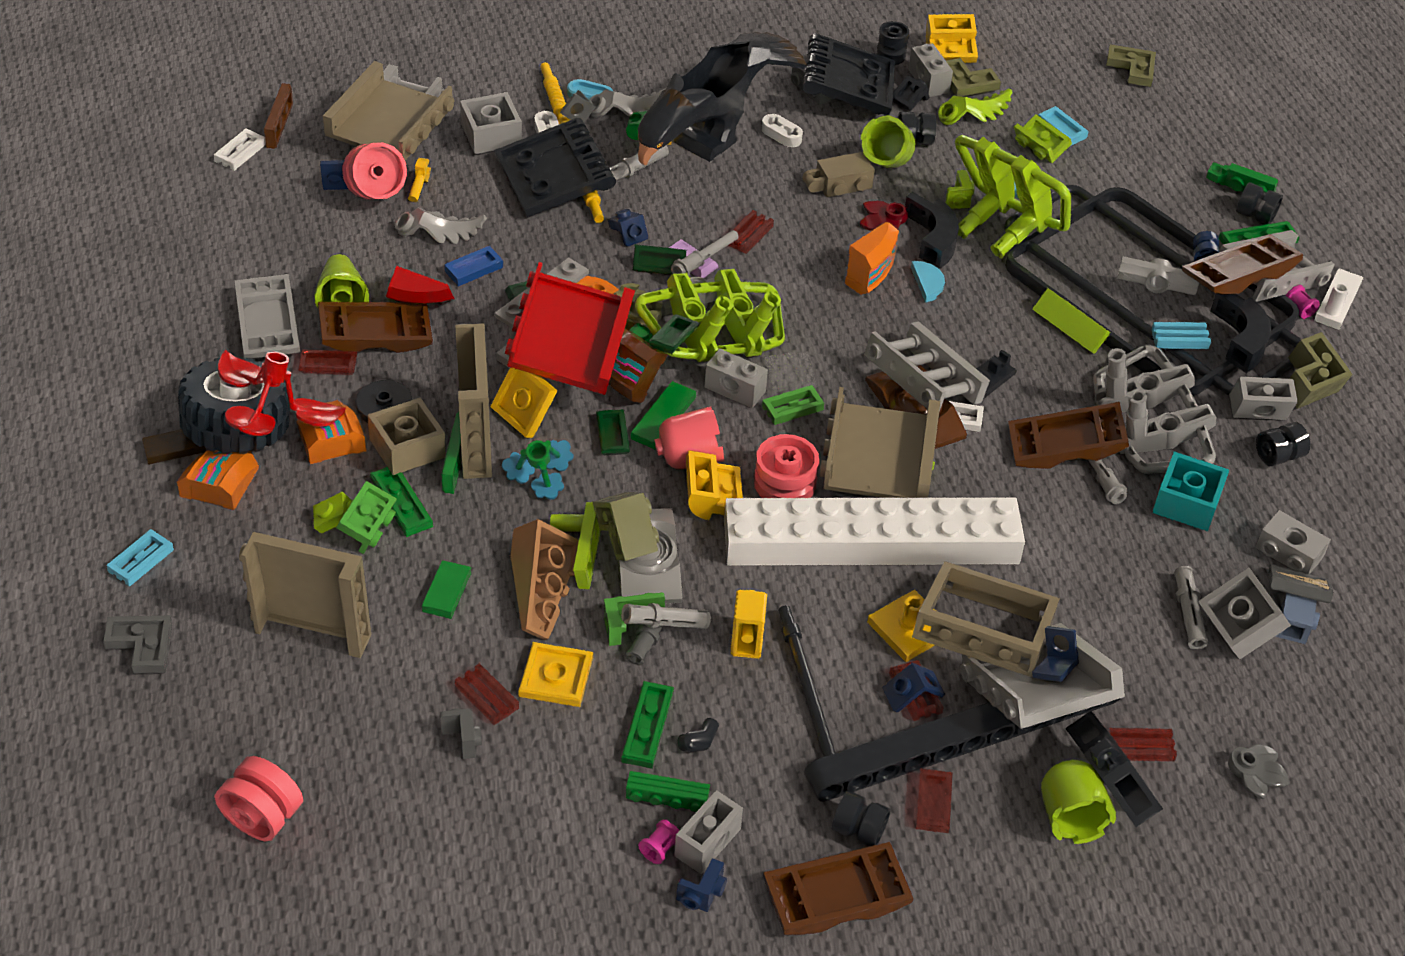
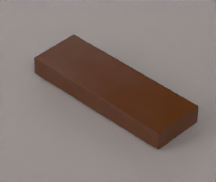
[264,83,293,149]

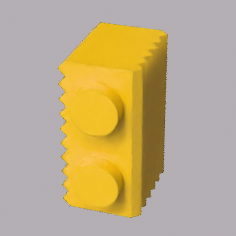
[730,590,767,659]

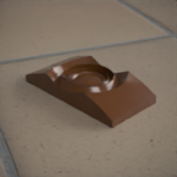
[1182,234,1303,294]
[318,302,433,353]
[865,365,967,449]
[1008,402,1129,469]
[763,842,913,935]

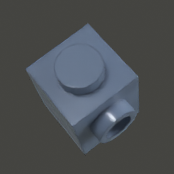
[1276,593,1320,644]

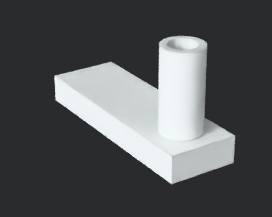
[1314,269,1363,330]

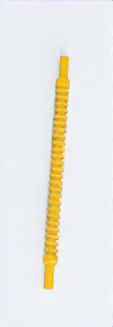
[540,62,604,223]

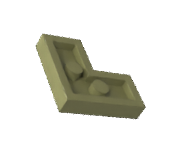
[1106,45,1156,87]
[946,58,1001,97]

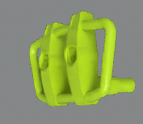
[955,135,1071,258]
[635,269,785,362]

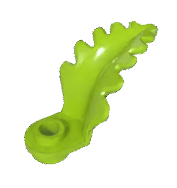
[938,88,1012,125]

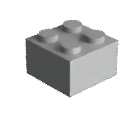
[460,92,522,154]
[1198,568,1291,659]

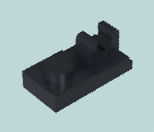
[976,350,1017,399]

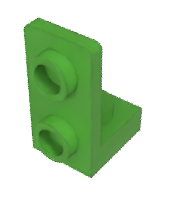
[604,592,665,646]

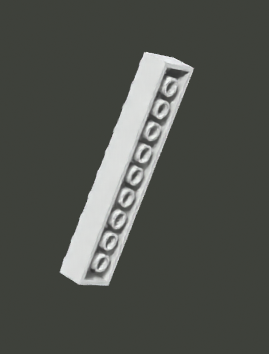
[724,498,1025,565]

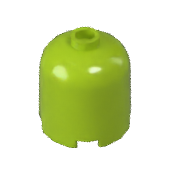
[861,115,915,168]
[1041,759,1116,844]

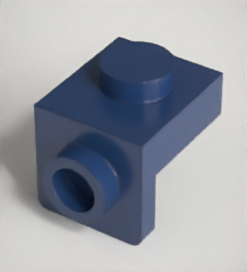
[607,209,648,246]
[676,858,727,912]

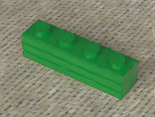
[626,771,710,812]

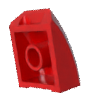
[386,266,455,303]

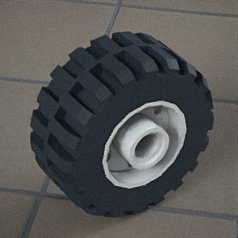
[178,357,290,454]

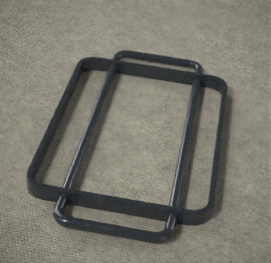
[1004,185,1302,396]

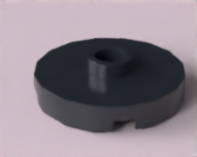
[356,380,413,423]

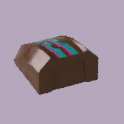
[608,328,668,403]

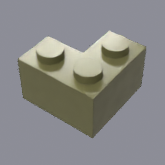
[1288,332,1353,409]
[592,492,659,561]

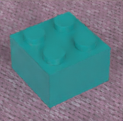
[1152,452,1229,531]

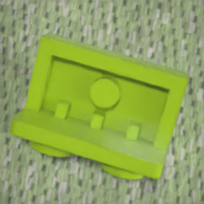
[1014,114,1072,163]

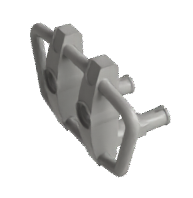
[1093,345,1216,474]

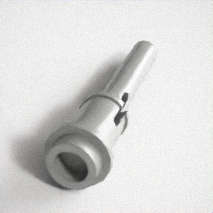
[671,230,739,276]
[1088,459,1127,504]

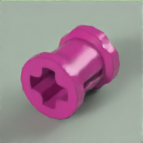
[1285,285,1320,319]
[638,819,679,864]

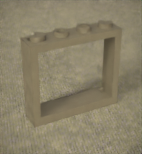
[912,561,1060,677]

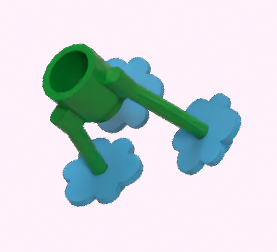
[502,440,574,500]

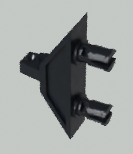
[1065,711,1163,827]

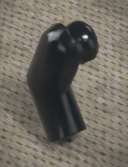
[677,718,719,752]

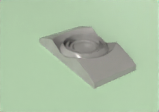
[234,274,300,359]
[618,508,682,604]

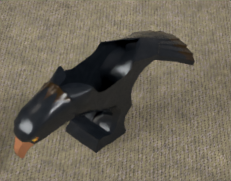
[638,32,806,165]

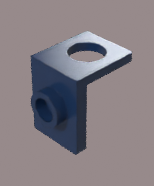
[320,160,348,190]
[1032,626,1079,682]
[882,662,945,712]

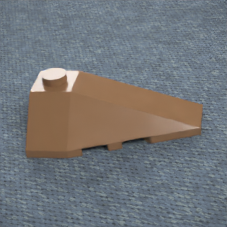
[511,519,579,640]

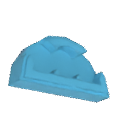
[911,261,945,303]

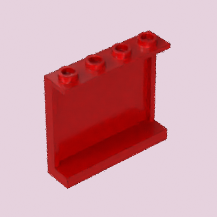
[504,262,635,395]

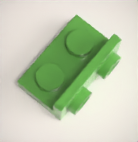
[337,481,397,554]

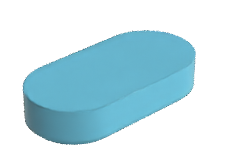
[567,79,613,99]

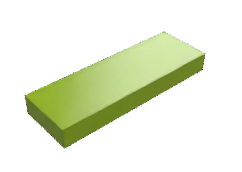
[1032,288,1110,354]

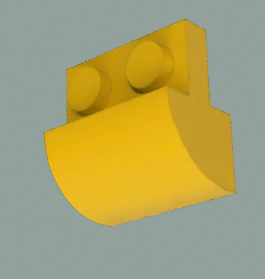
[926,14,978,63]
[686,450,743,520]

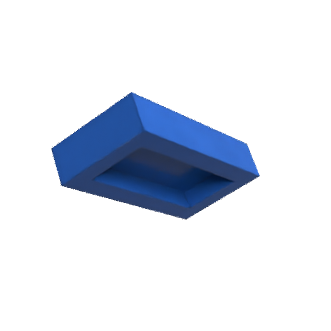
[444,246,503,286]

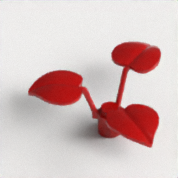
[218,350,346,436]

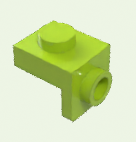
[945,170,975,209]
[313,492,353,533]

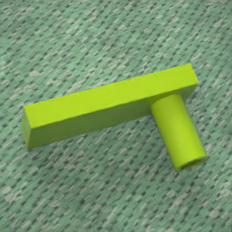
[550,502,601,589]

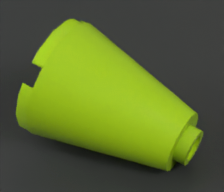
[314,254,369,308]

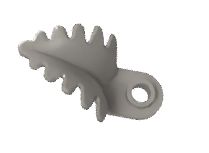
[589,88,666,118]
[395,207,487,244]

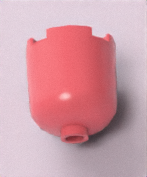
[654,406,724,469]

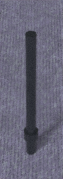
[778,605,836,757]

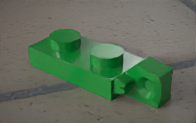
[1206,162,1278,192]

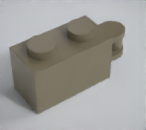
[802,152,875,197]

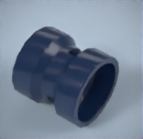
[1193,231,1220,261]

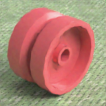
[342,142,407,200]
[754,434,819,498]
[214,756,303,842]

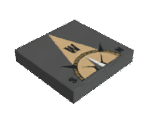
[1268,564,1334,604]

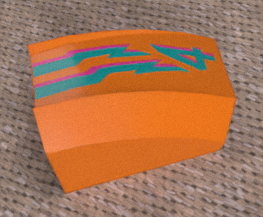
[845,222,899,295]
[296,400,366,464]
[177,450,259,510]

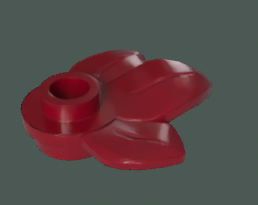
[860,201,908,231]

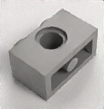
[908,43,953,97]
[705,349,768,408]
[1229,377,1297,420]
[1256,510,1331,574]
[674,790,743,874]

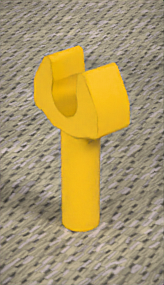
[408,158,431,202]

